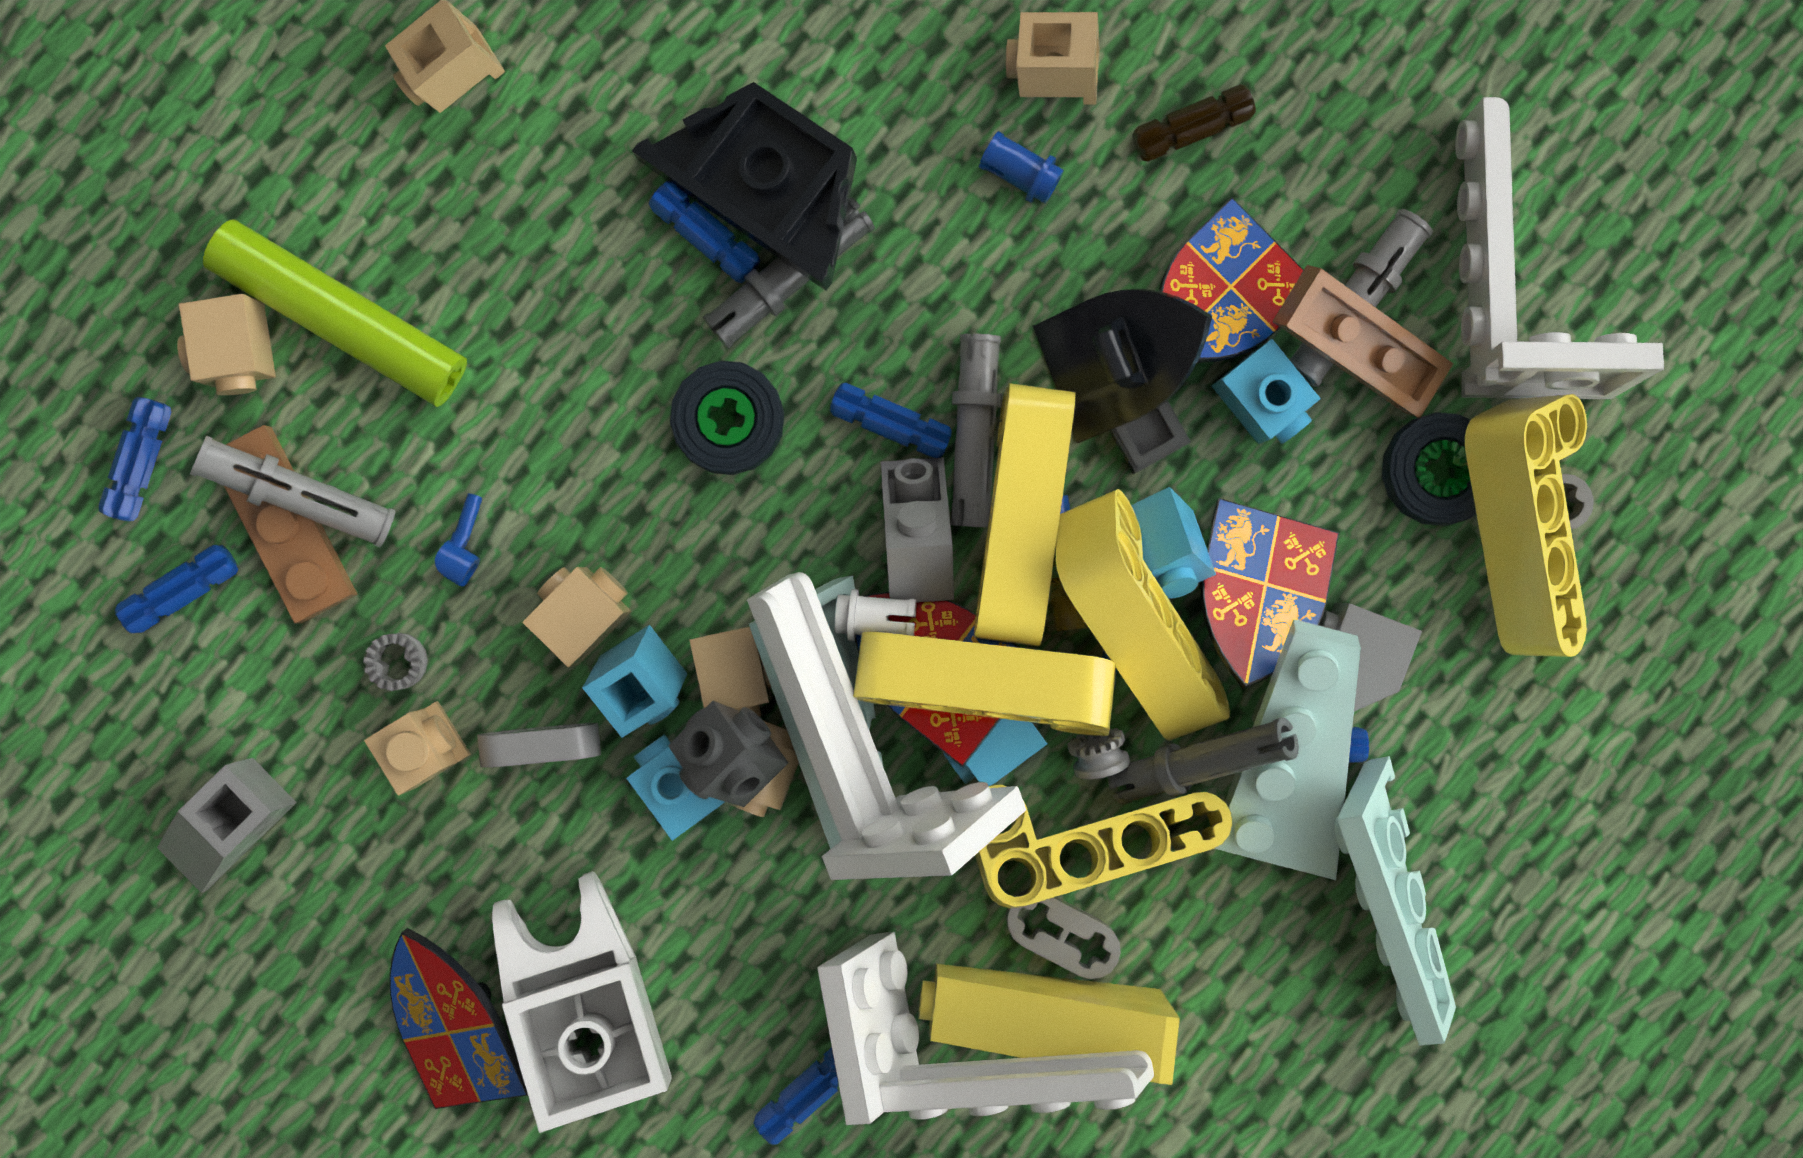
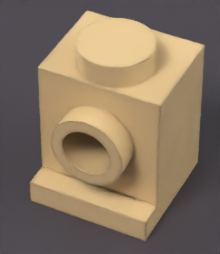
[385,0,505,113]
[1006,12,1100,105]
[364,701,471,796]

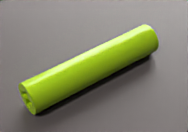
[203,219,467,407]

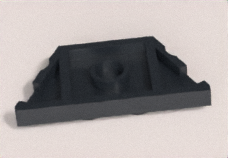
[632,82,857,291]

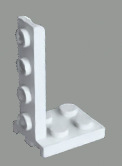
[1455,97,1664,399]
[747,572,1026,880]
[817,932,1154,1125]

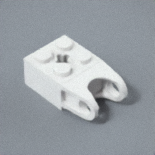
[492,871,672,1133]

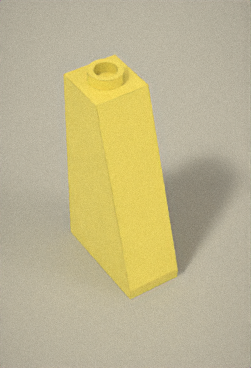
[918,964,1180,1085]

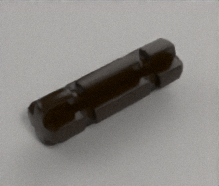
[1132,84,1256,162]

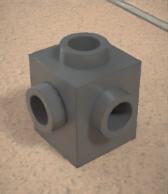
[668,701,788,807]

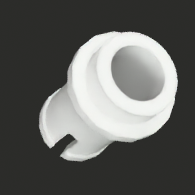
[835,589,916,641]

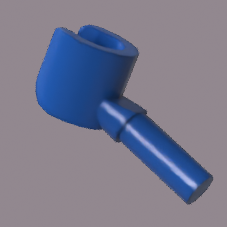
[435,493,483,586]

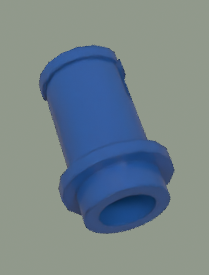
[978,131,1064,204]

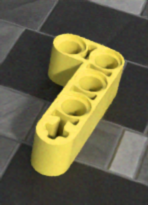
[974,383,1075,646]
[1465,394,1587,657]
[1056,489,1230,741]
[853,632,1116,736]
[975,785,1232,909]

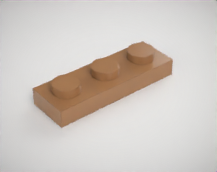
[1273,265,1453,418]
[224,425,358,624]

